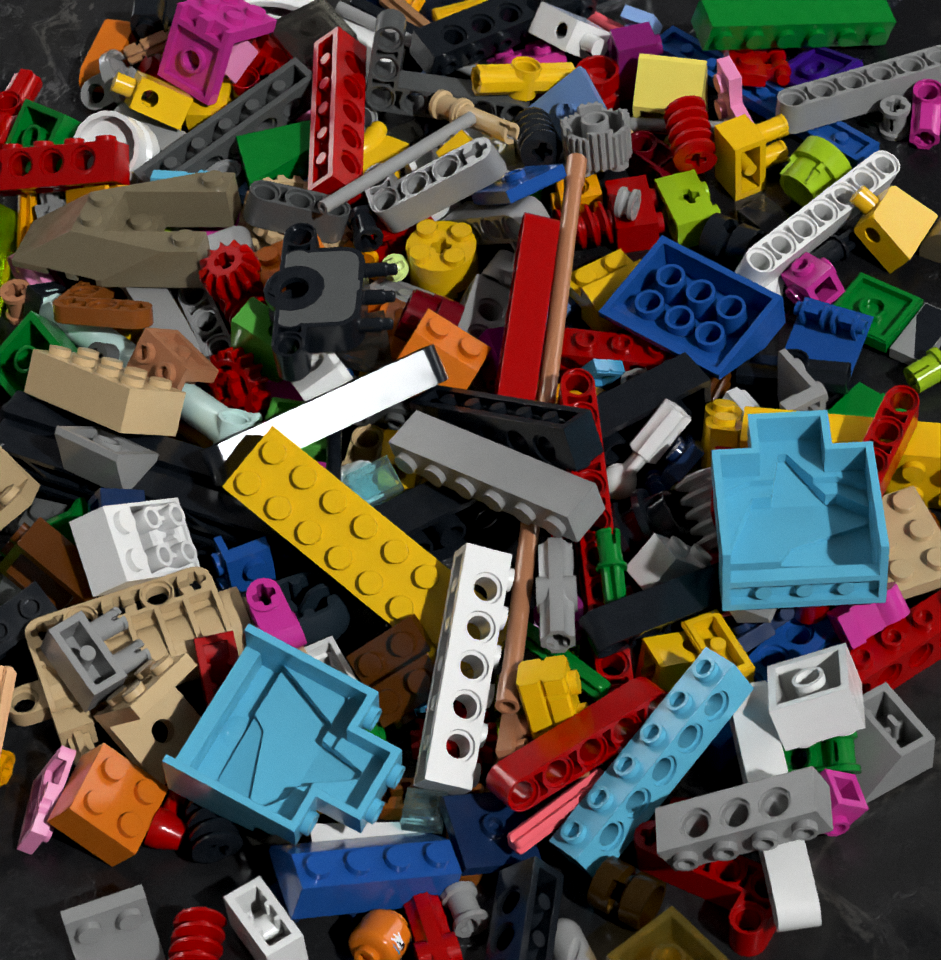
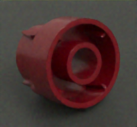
[394,289,465,342]

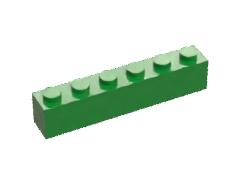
[691,0,896,51]

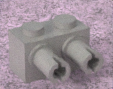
[40,607,151,713]

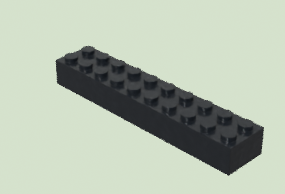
[373,352,711,565]

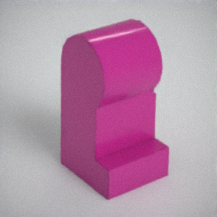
[826,582,910,649]

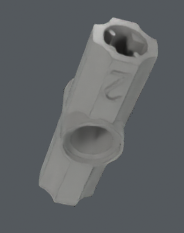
[536,537,578,653]

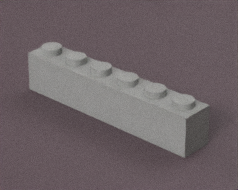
[388,410,605,543]

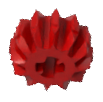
[198,239,262,304]

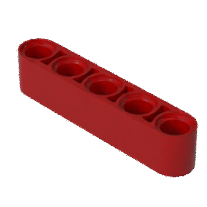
[486,676,668,812]

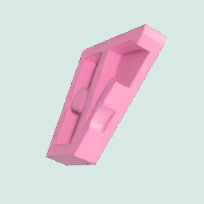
[17,745,76,855]

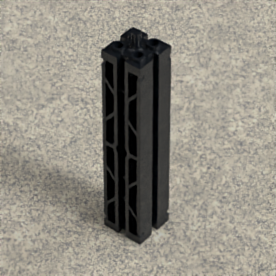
[0,390,323,580]

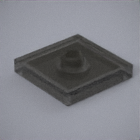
[268,0,358,68]

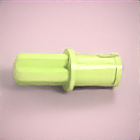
[382,253,409,282]

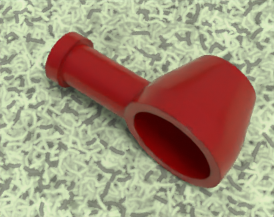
[144,789,187,850]

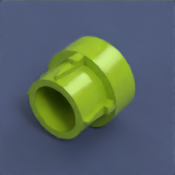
[779,136,852,207]

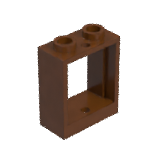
[0,516,95,611]

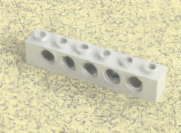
[413,543,515,795]

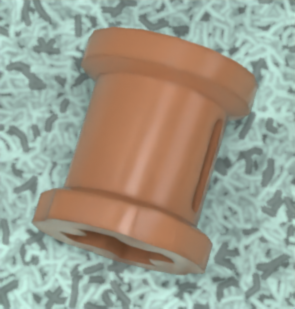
[0,279,30,325]

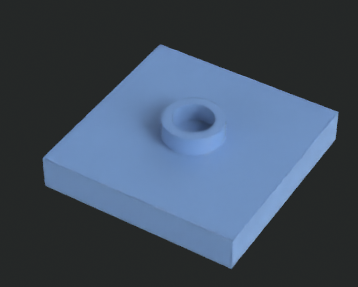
[529,66,607,152]

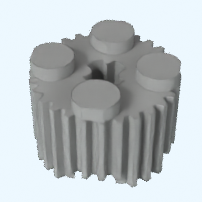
[560,101,633,177]

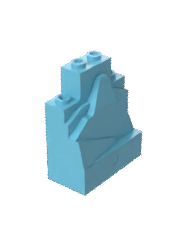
[711,410,889,611]
[162,623,405,845]

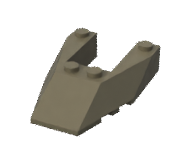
[11,170,242,288]

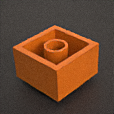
[47,743,168,867]

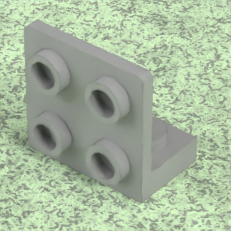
[777,348,828,411]
[60,884,166,960]

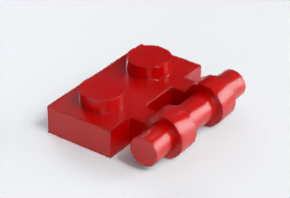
[722,48,791,87]

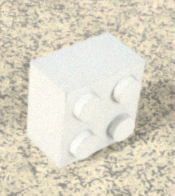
[767,643,866,751]

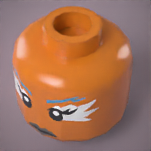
[348,909,412,960]

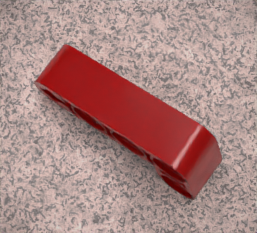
[634,820,776,957]

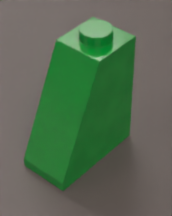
[236,120,311,190]

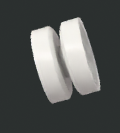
[73,111,160,185]

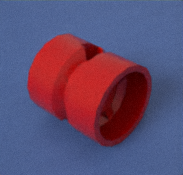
[576,55,621,111]

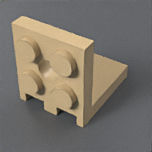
[93,653,201,785]

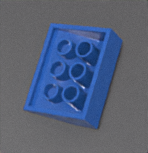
[598,235,786,380]

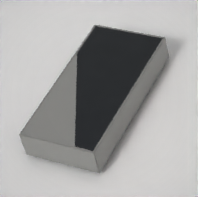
[889,303,941,365]

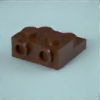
[346,613,437,729]

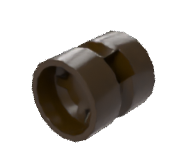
[587,856,666,932]

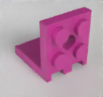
[157,0,277,106]

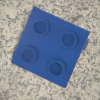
[785,297,874,376]

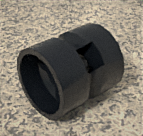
[698,212,765,269]

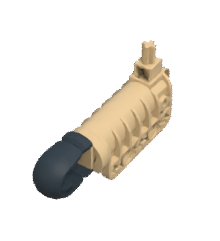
[9,566,352,766]

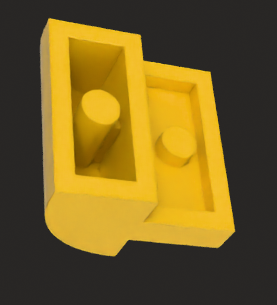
[569,249,641,333]

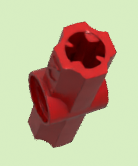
[0,69,43,150]
[403,892,463,960]

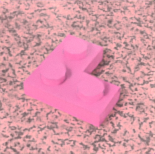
[713,56,754,123]

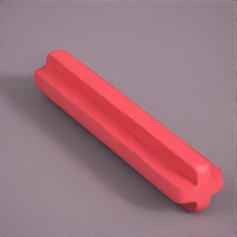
[507,768,604,854]

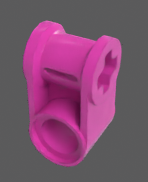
[246,578,307,649]

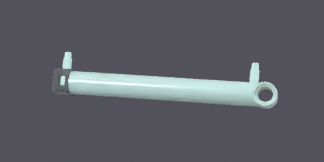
[23,281,263,444]

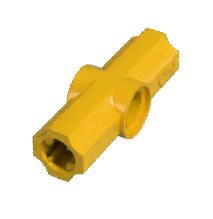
[471,56,575,102]

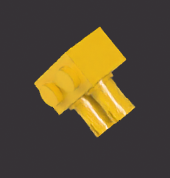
[714,114,789,202]

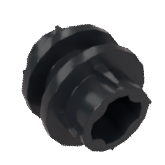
[596,488,690,565]

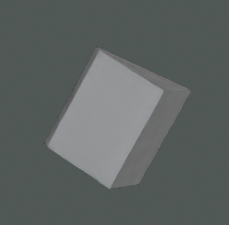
[54,426,159,489]

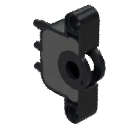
[264,223,398,382]

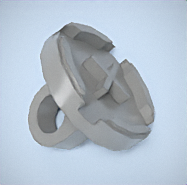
[80,49,146,112]

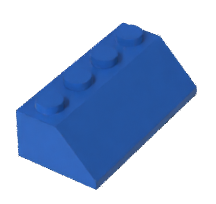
[269,832,462,920]

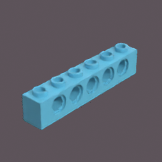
[549,647,754,879]

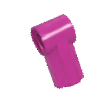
[909,79,941,150]

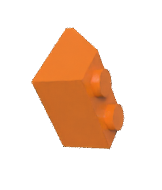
[396,308,491,400]

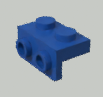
[211,535,277,594]

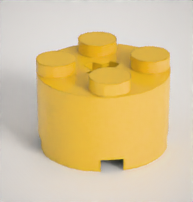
[406,219,479,300]

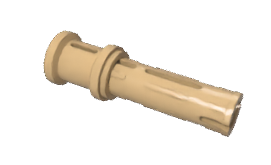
[428,89,520,145]

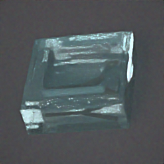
[400,787,449,834]

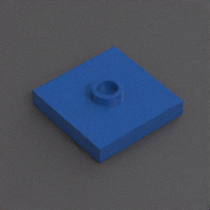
[471,164,567,205]

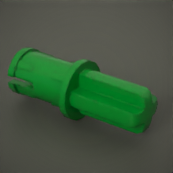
[595,527,628,604]

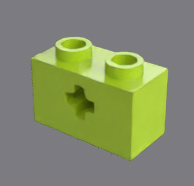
[655,169,721,248]

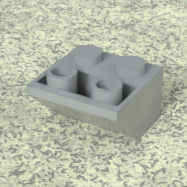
[854,682,935,803]

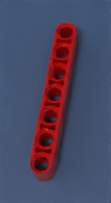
[494,212,560,401]
[793,385,920,625]

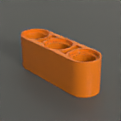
[79,19,137,94]

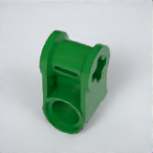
[782,731,862,775]

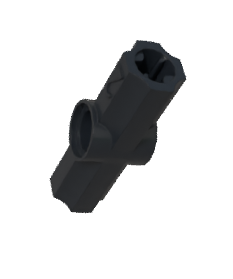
[736,348,851,394]

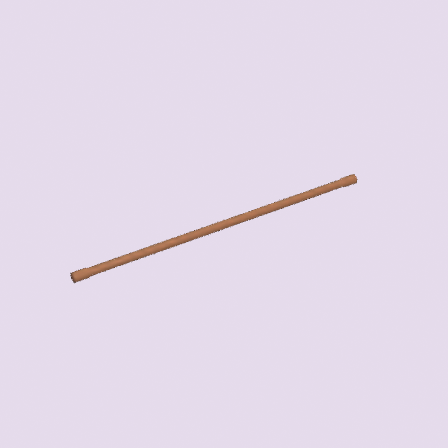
[495,153,587,714]

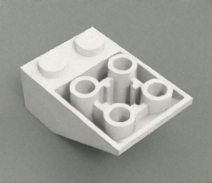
[69,497,200,597]

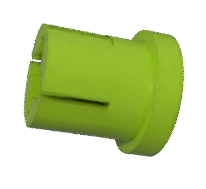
[903,347,941,394]

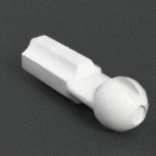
[606,398,691,500]

